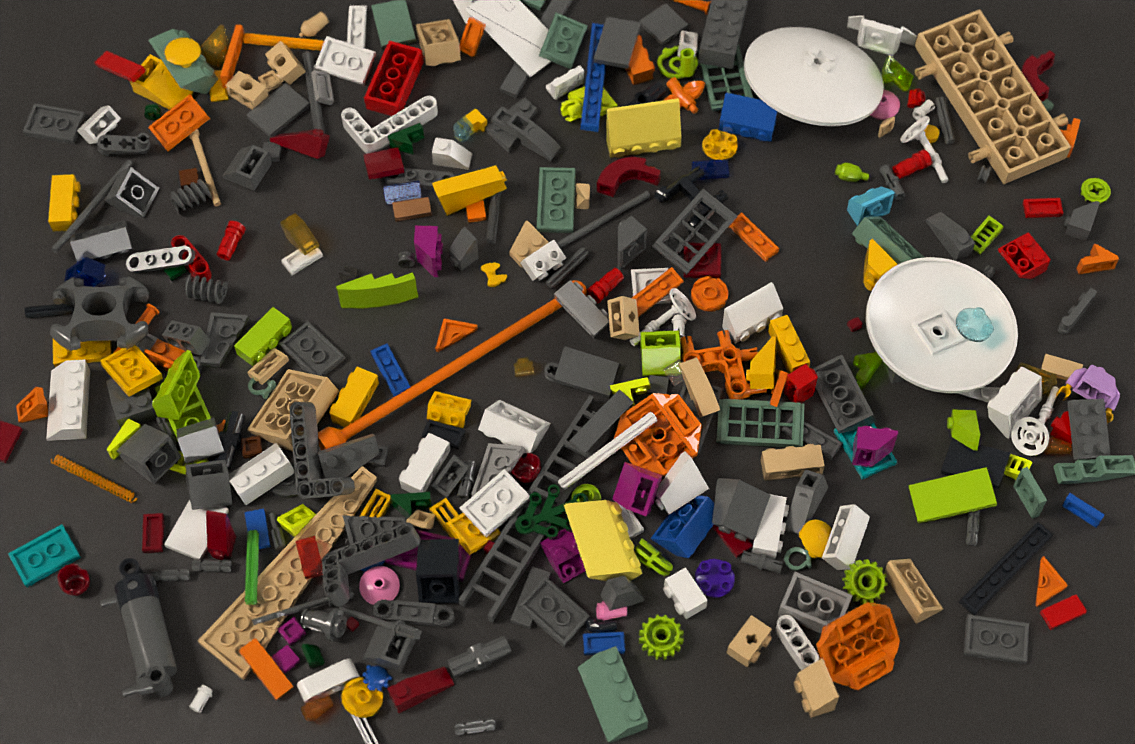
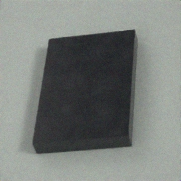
[941,438,1010,489]

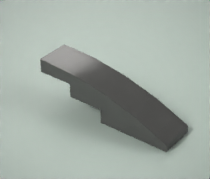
[569,389,634,455]

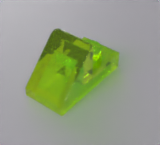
[882,55,914,91]
[853,352,882,390]

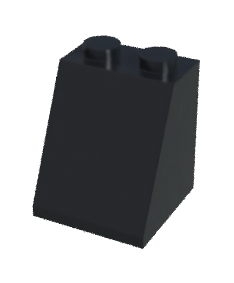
[416,539,460,603]

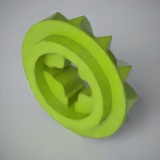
[1081,178,1111,204]

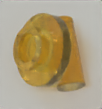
[514,358,534,377]

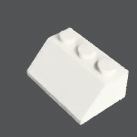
[722,282,783,344]
[987,366,1042,439]
[478,400,550,453]
[229,443,295,505]

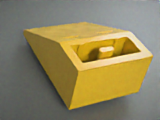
[130,54,194,110]

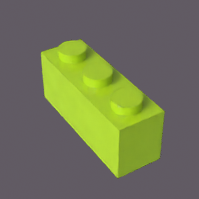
[234,307,292,366]

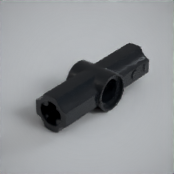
[626,81,666,106]
[214,411,245,470]

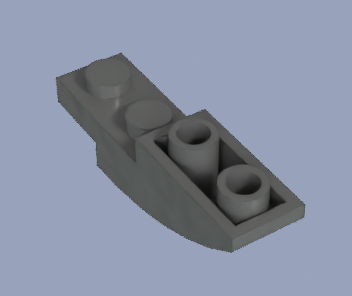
[491,106,561,161]

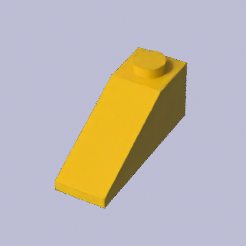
[746,336,777,389]

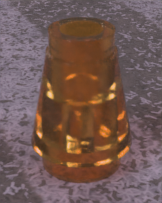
[1041,435,1072,455]
[301,696,334,722]

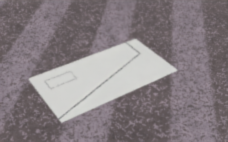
[465,0,551,77]

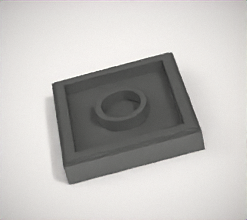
[639,3,688,46]

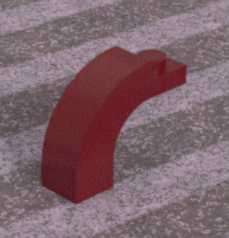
[1021,50,1055,102]
[597,157,661,198]

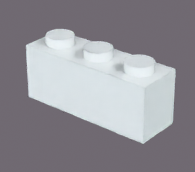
[399,433,450,493]
[752,494,789,559]
[822,504,870,570]

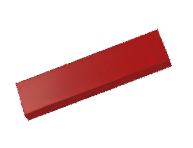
[94,51,146,83]

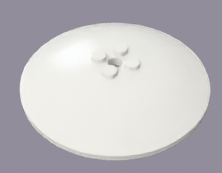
[744,27,884,126]
[866,257,1018,393]

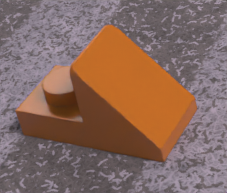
[1060,118,1081,158]
[1077,244,1119,275]
[16,387,48,423]

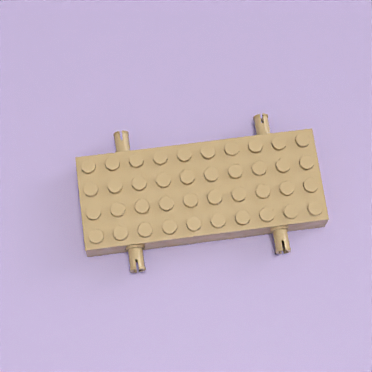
[915,9,1071,185]

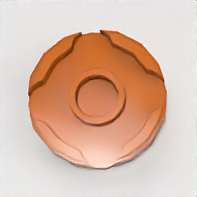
[691,276,728,312]

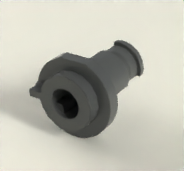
[300,608,347,642]

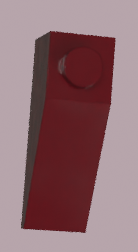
[270,129,330,159]
[206,510,237,560]
[387,666,454,714]

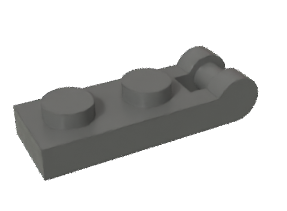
[1058,288,1098,335]

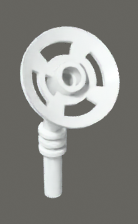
[900,116,949,183]
[630,288,696,346]
[1011,386,1059,456]

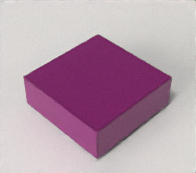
[278,617,306,646]
[271,645,301,674]

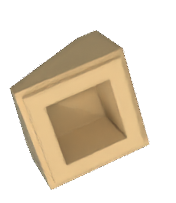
[575,183,590,209]

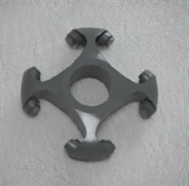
[50,276,149,351]

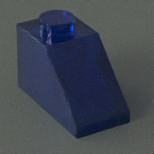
[64,257,106,287]

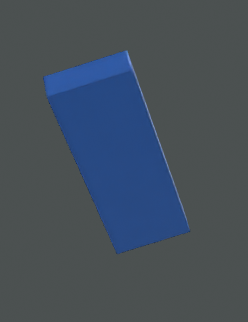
[370,343,411,397]

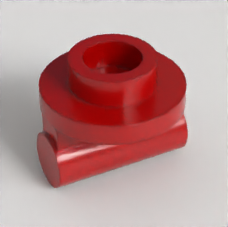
[907,88,926,108]

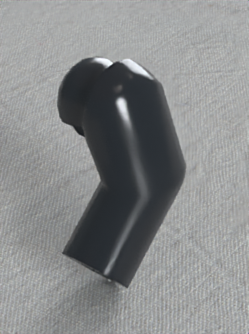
[586,618,617,633]

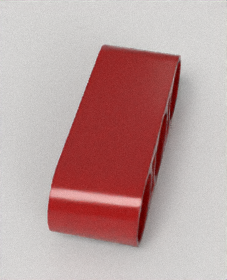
[171,235,212,282]

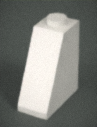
[655,451,709,514]

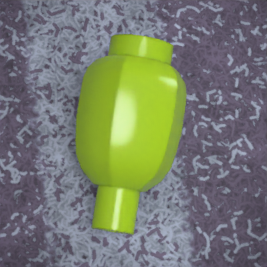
[835,163,869,182]

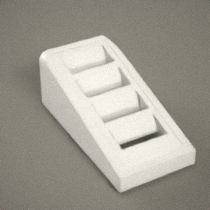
[678,30,698,58]

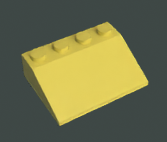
[606,98,681,158]
[564,500,642,581]

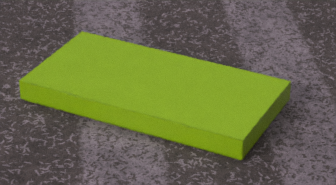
[908,467,997,524]

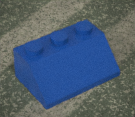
[719,93,778,142]
[651,496,714,558]

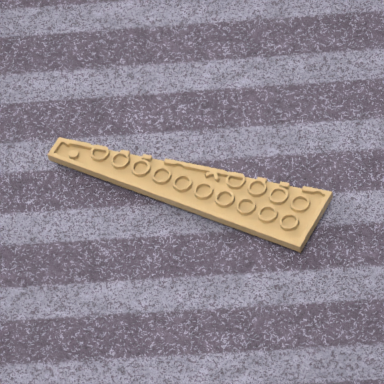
[198,466,377,680]

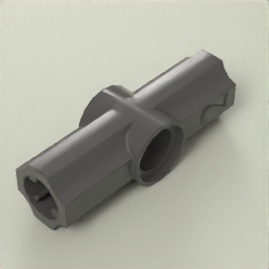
[447,636,511,678]

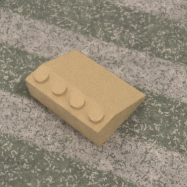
[247,369,339,451]

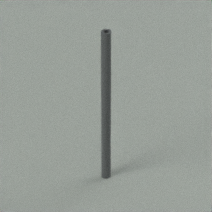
[51,160,133,253]
[556,191,650,249]

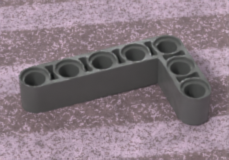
[290,402,355,499]
[322,522,421,607]

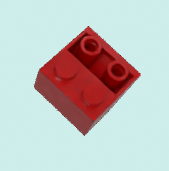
[998,232,1051,279]

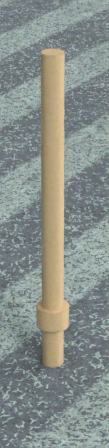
[189,128,221,207]

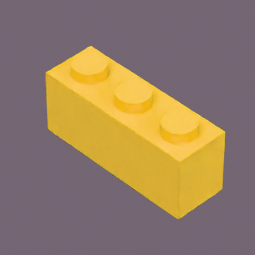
[48,174,80,231]
[768,315,810,374]
[329,367,379,427]

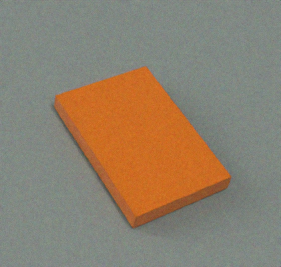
[148,94,210,151]

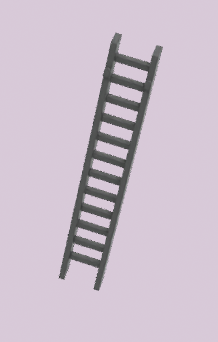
[459,395,620,623]

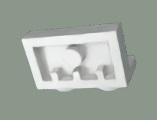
[546,66,584,100]

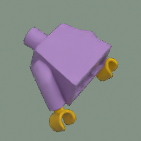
[1056,365,1120,424]

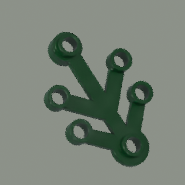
[515,484,588,540]

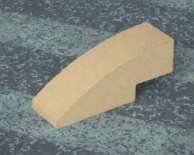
[678,358,720,418]

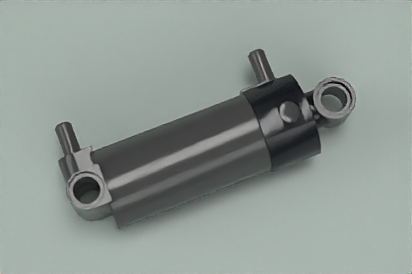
[100,558,177,697]

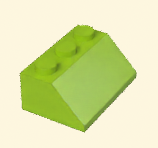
[152,350,201,420]

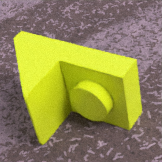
[610,377,651,406]
[277,504,316,537]

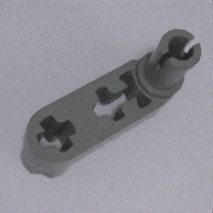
[97,133,150,156]

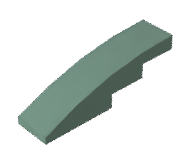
[1053,455,1135,484]

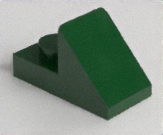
[387,123,424,155]
[390,492,432,519]

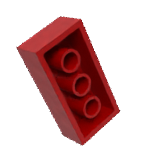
[364,41,424,116]

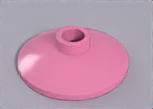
[870,90,900,120]
[359,566,400,605]

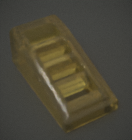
[1015,362,1057,396]

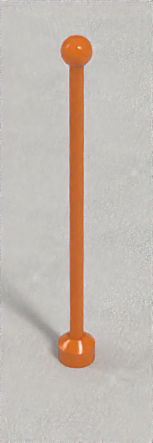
[318,280,587,451]

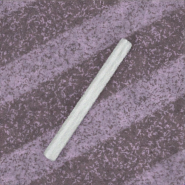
[558,412,657,490]

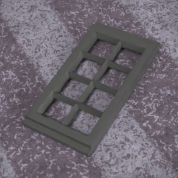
[652,189,737,275]

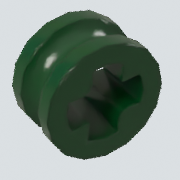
[144,104,161,121]

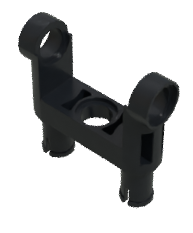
[654,166,729,234]

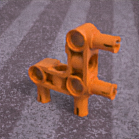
[680,330,767,400]

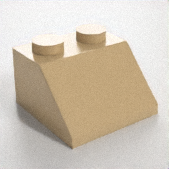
[794,659,839,718]

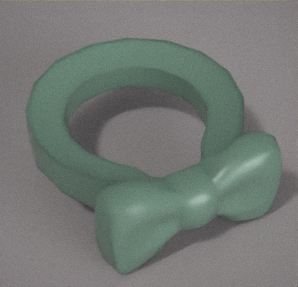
[248,378,277,399]
[784,547,812,571]

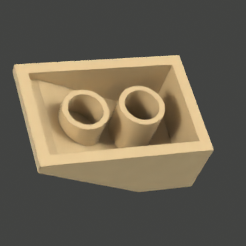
[416,19,461,66]

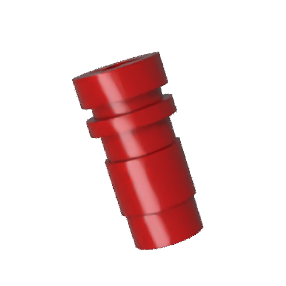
[892,149,932,179]
[216,221,246,261]
[587,268,624,304]

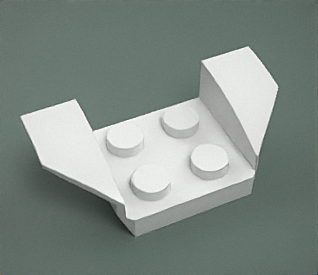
[847,16,916,56]

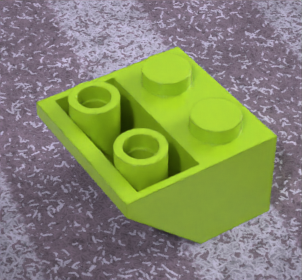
[640,330,681,377]

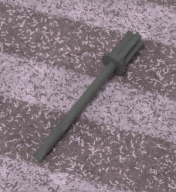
[252,586,354,625]
[339,606,422,641]

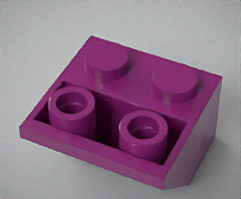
[414,225,443,277]
[852,426,898,467]
[612,462,663,516]
[540,526,586,583]

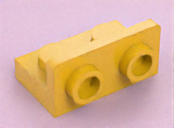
[427,391,472,428]

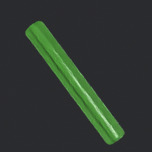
[245,530,259,605]

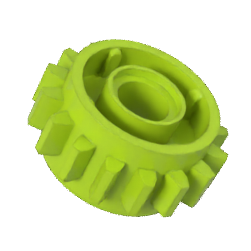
[842,559,887,604]
[639,614,684,660]

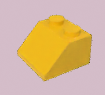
[863,239,898,291]

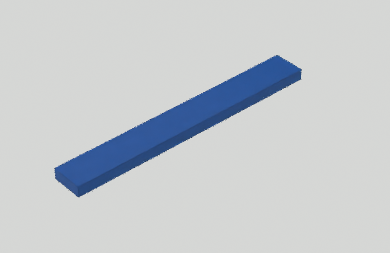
[580,23,605,132]

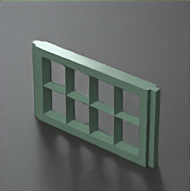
[697,45,753,111]
[716,399,804,448]

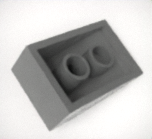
[106,379,157,428]

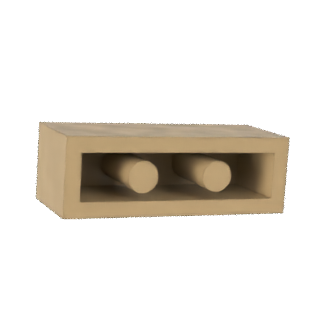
[761,444,825,481]

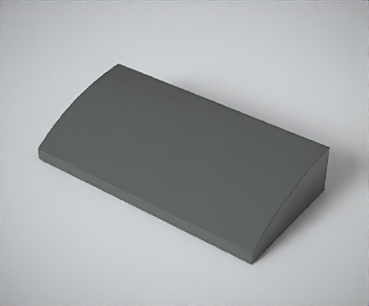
[813,355,876,433]

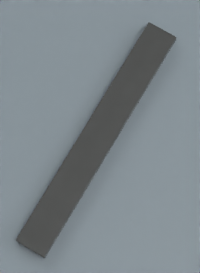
[500,0,573,98]

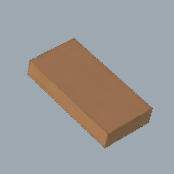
[392,197,432,221]

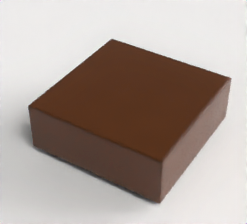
[179,168,199,189]
[241,435,263,459]

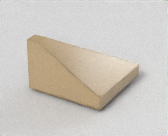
[878,116,895,138]

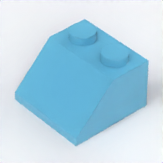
[847,186,895,226]

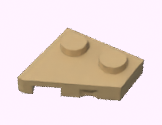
[509,220,549,267]

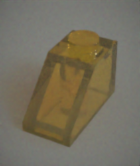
[200,25,228,68]
[280,213,320,256]

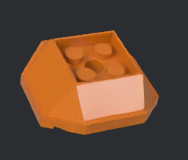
[614,393,702,477]
[816,602,900,690]

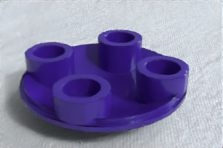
[695,559,735,597]

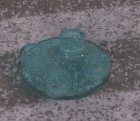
[956,307,994,342]

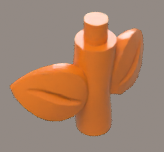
[663,77,705,114]

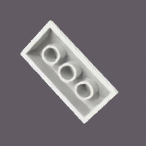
[46,359,90,441]

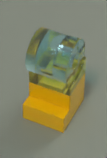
[453,109,488,142]

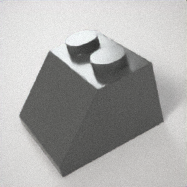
[105,167,159,218]
[617,216,647,270]

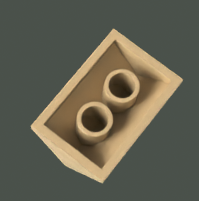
[884,559,943,624]

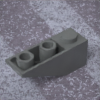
[785,469,828,535]

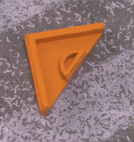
[435,318,478,352]
[769,369,788,407]
[1035,556,1068,607]

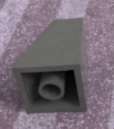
[117,424,182,484]
[712,478,771,541]

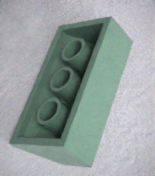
[149,29,218,94]
[852,216,925,264]
[578,646,648,744]

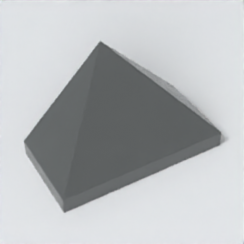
[432,455,470,497]

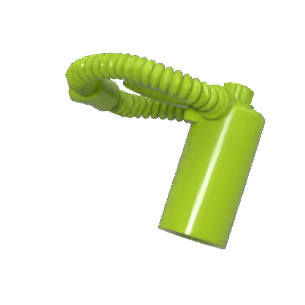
[657,46,699,79]

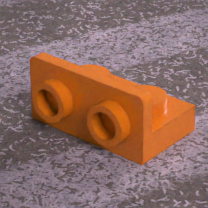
[144,339,185,372]

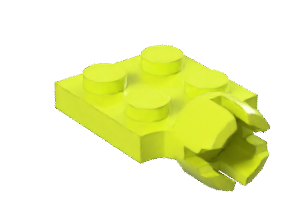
[560,86,617,122]

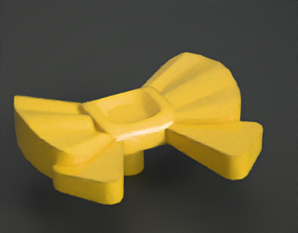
[481,262,507,287]

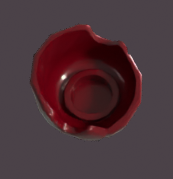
[511,453,541,483]
[57,563,91,596]

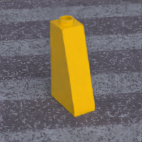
[432,166,507,216]

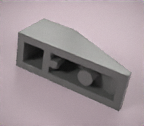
[925,212,975,262]

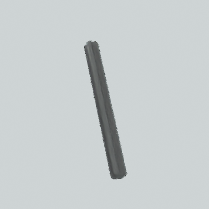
[302,51,325,133]

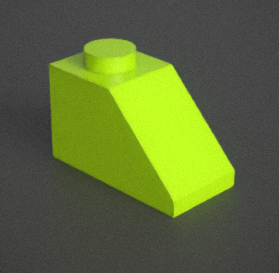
[947,409,980,450]

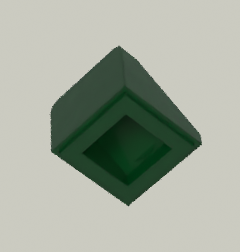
[301,643,325,669]

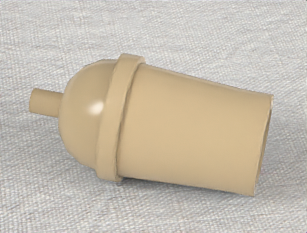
[299,12,329,37]

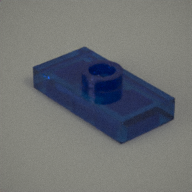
[691,159,729,180]
[383,180,422,205]

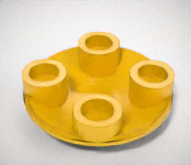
[165,38,201,68]
[702,129,738,160]
[799,520,832,558]

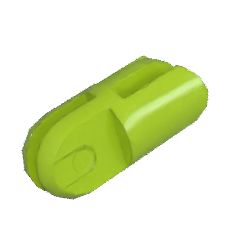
[635,538,673,576]

